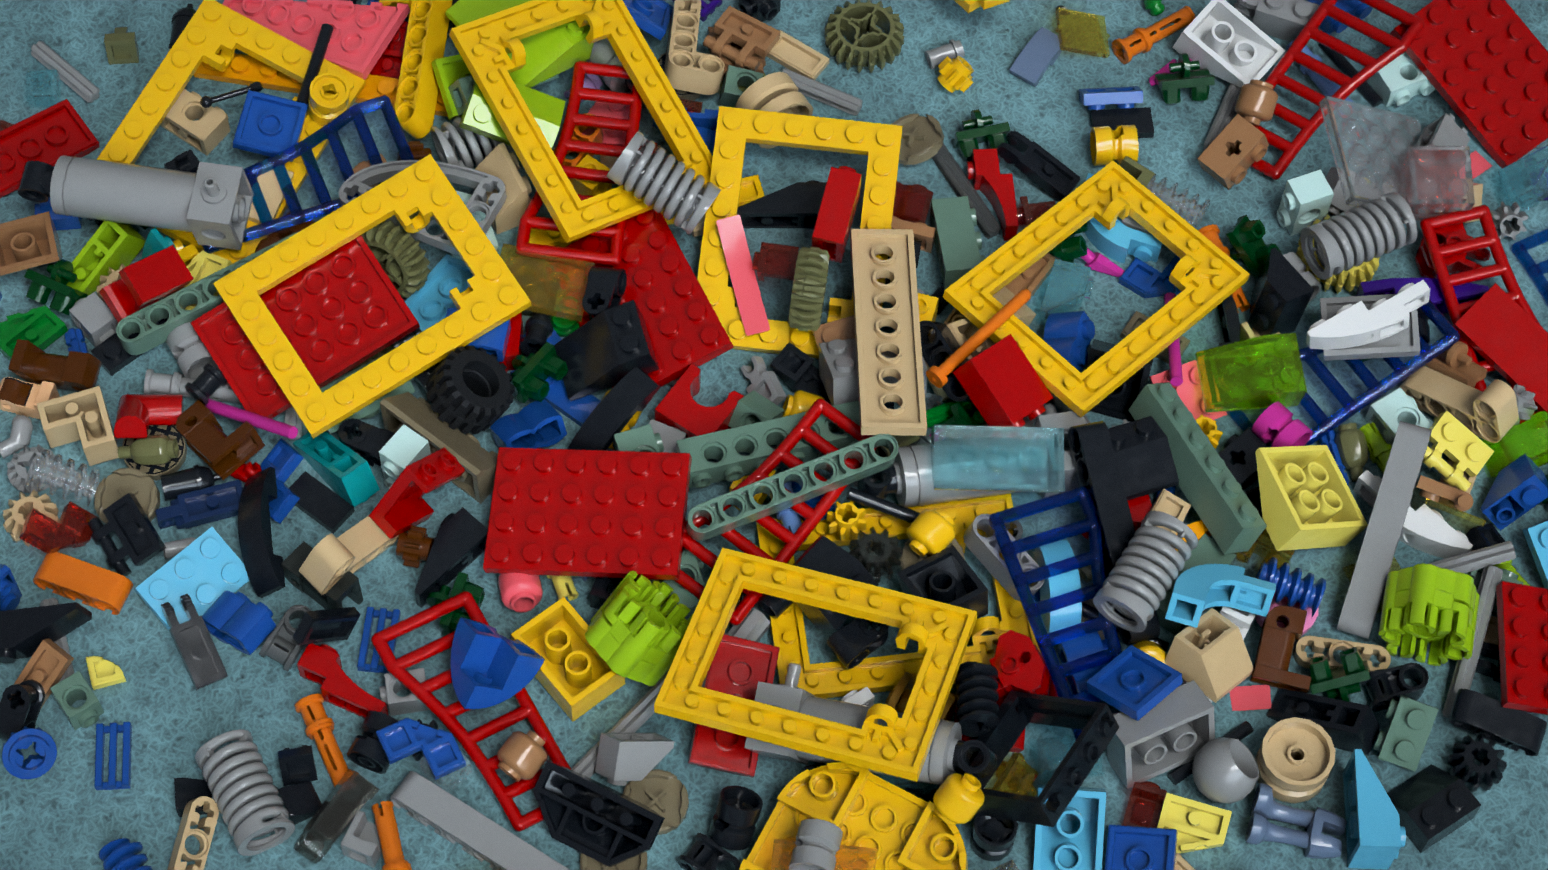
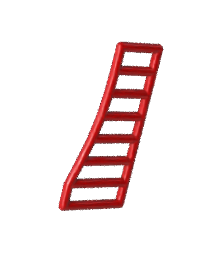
[1231,0,1424,180]
[515,61,643,266]
[1420,205,1548,430]
[674,399,877,625]
[371,591,571,831]

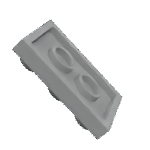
[1320,294,1420,361]

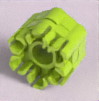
[1378,563,1480,666]
[585,571,693,686]

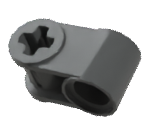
[259,605,311,672]

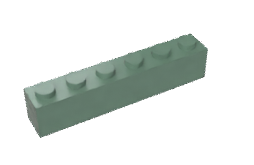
[1128,382,1267,554]

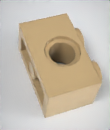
[160,89,230,155]

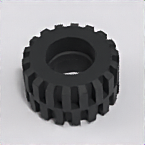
[426,346,515,434]

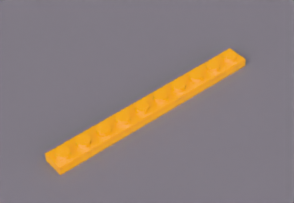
[194,51,448,117]

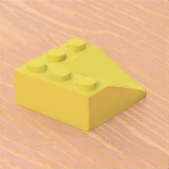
[1255,445,1368,551]

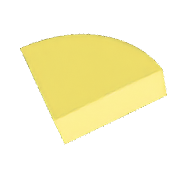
[86,656,126,690]

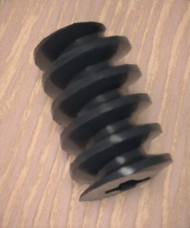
[956,662,999,738]

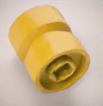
[308,72,350,127]
[1090,124,1139,166]

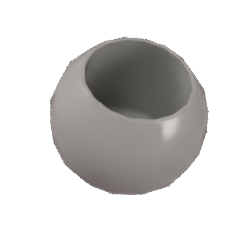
[1192,737,1259,804]

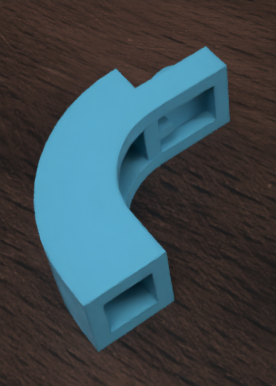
[1085,173,1162,264]
[1023,536,1082,640]
[1165,564,1276,628]

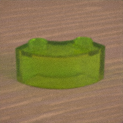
[1482,411,1548,477]

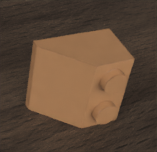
[0,211,63,276]

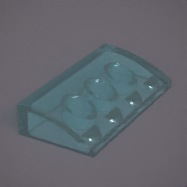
[931,425,1065,493]

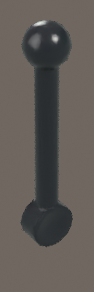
[200,82,263,108]

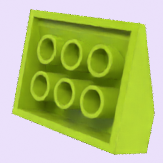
[445,0,594,88]

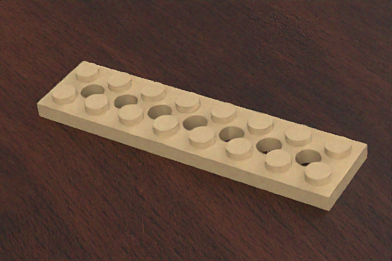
[850,229,927,436]

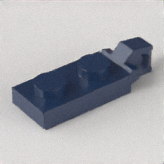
[155,479,243,529]

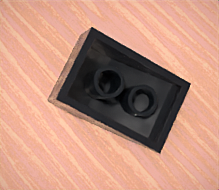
[554,300,659,402]

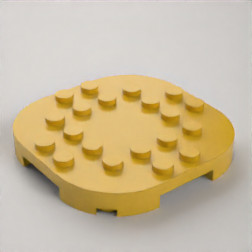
[739,762,968,870]

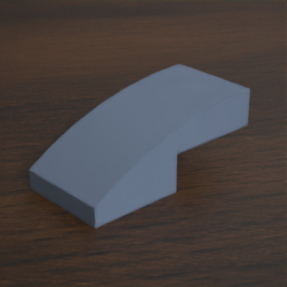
[1009,27,1067,87]

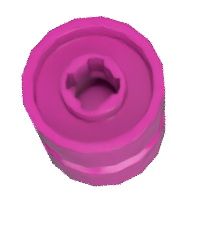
[1251,401,1313,447]

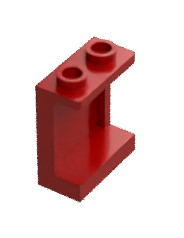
[369,447,465,539]

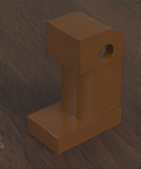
[8,339,102,392]
[176,400,265,480]
[1250,606,1312,693]

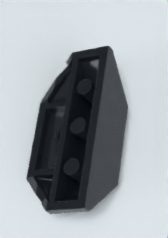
[533,760,665,867]

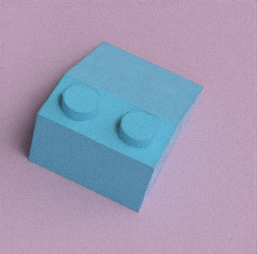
[1342,749,1406,870]
[1033,784,1106,870]

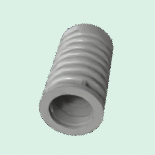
[430,117,516,169]
[606,131,721,235]
[1300,192,1417,280]
[1093,511,1198,632]
[195,729,295,856]

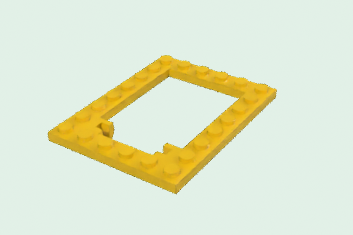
[97,0,365,263]
[449,0,713,243]
[697,106,903,359]
[213,154,532,439]
[943,160,1250,418]
[756,494,1041,698]
[654,547,977,782]

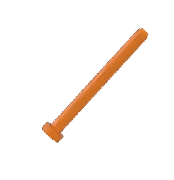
[926,289,1031,388]

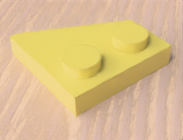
[1157,793,1232,854]

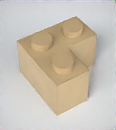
[37,386,119,466]

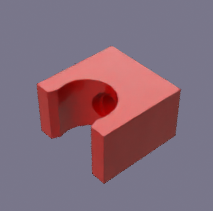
[99,245,194,323]
[655,364,744,438]

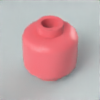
[498,573,543,613]

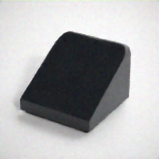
[1465,523,1505,551]
[174,778,212,817]
[278,781,325,825]

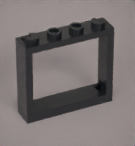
[956,691,1119,827]

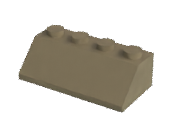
[380,392,498,504]

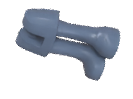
[1245,783,1347,859]

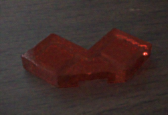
[19,501,97,554]

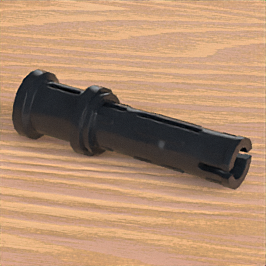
[520,275,560,356]

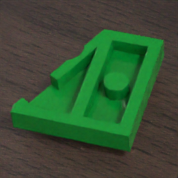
[0,305,68,361]

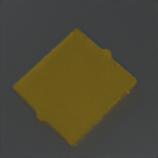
[1055,8,1110,58]
[1424,498,1486,526]

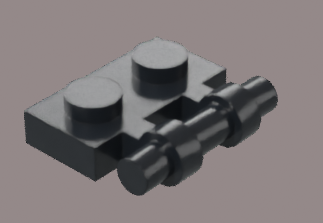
[87,493,166,576]

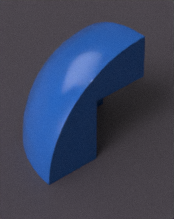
[450,617,545,709]

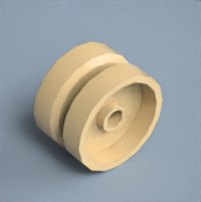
[735,72,813,149]
[1255,717,1336,803]

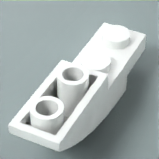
[1306,280,1430,350]
[1353,470,1473,559]

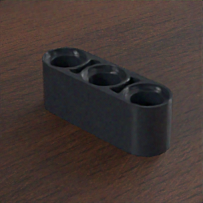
[920,321,973,403]
[1448,689,1548,756]

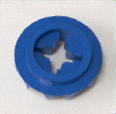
[1,726,57,779]

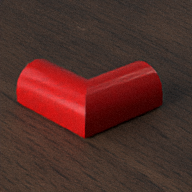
[114,394,184,438]

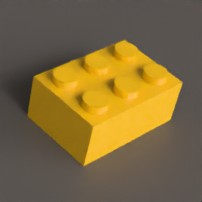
[511,597,626,722]

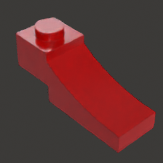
[966,148,1019,241]
[297,643,389,718]

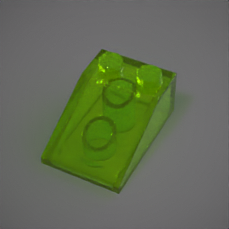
[1195,333,1307,412]

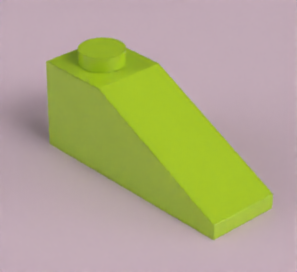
[55,221,146,302]

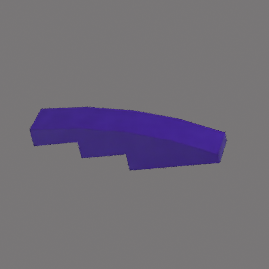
[1355,277,1489,316]

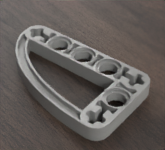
[338,160,507,256]

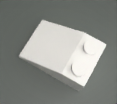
[1172,0,1286,88]

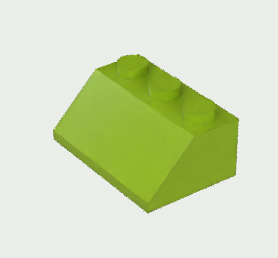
[458,81,566,149]

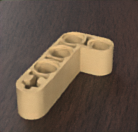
[664,0,725,95]
[1399,365,1519,443]
[299,515,406,595]

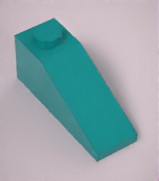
[293,431,380,507]

